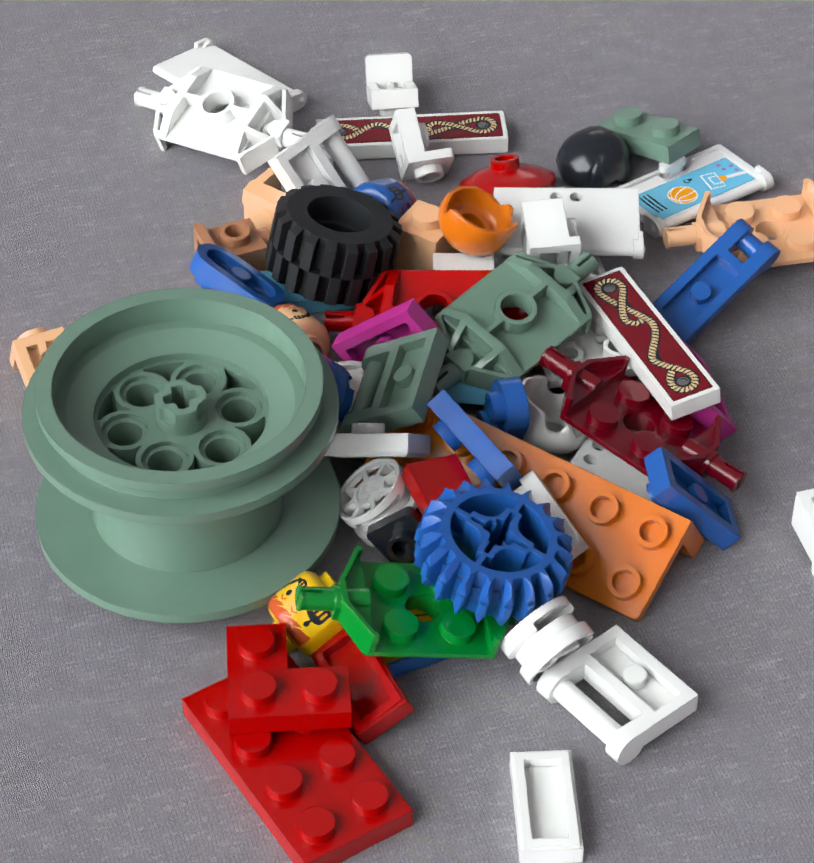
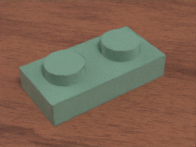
[596,107,700,164]

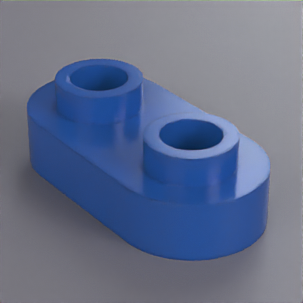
[189,243,285,308]
[477,376,530,440]

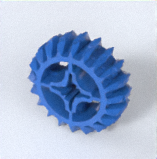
[414,478,573,626]

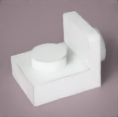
[389,107,455,183]

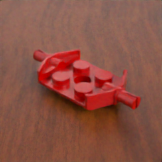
[324,270,528,365]

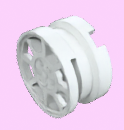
[340,457,417,547]
[500,596,594,685]

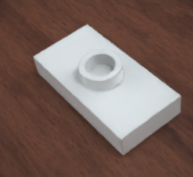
[324,423,431,458]

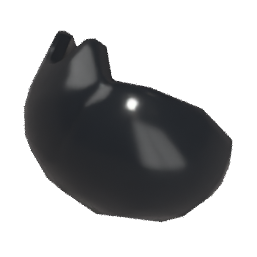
[556,126,633,188]

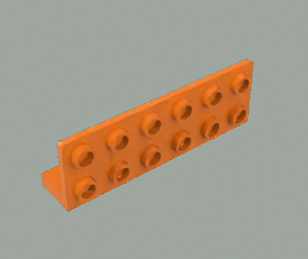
[359,398,704,622]

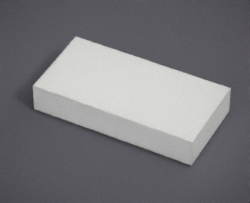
[509,750,584,863]

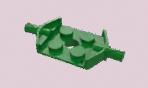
[295,545,516,659]

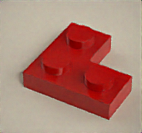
[226,623,352,734]

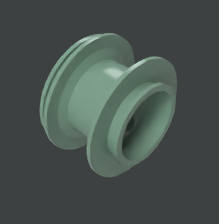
[22,288,341,623]

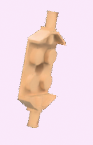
[662,178,814,267]

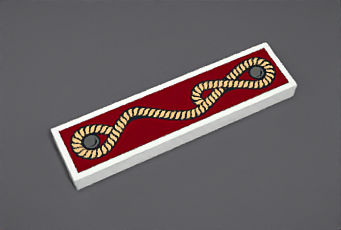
[316,110,508,161]
[579,266,721,420]

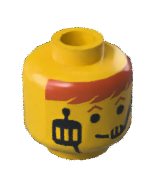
[268,571,343,657]

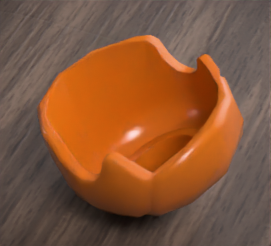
[438,186,518,257]

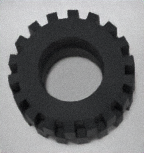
[265,184,402,306]

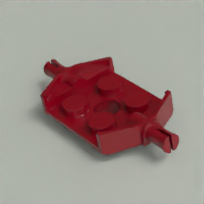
[539,345,747,493]

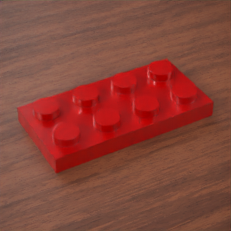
[182,653,413,863]

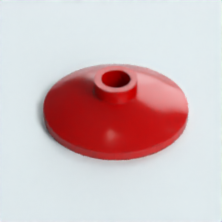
[459,154,556,196]

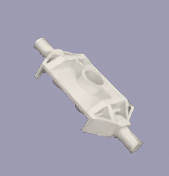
[134,66,306,175]

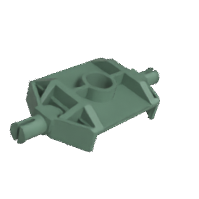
[432,251,598,398]

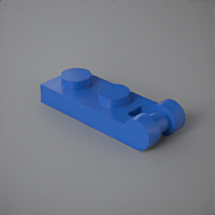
[652,218,781,345]

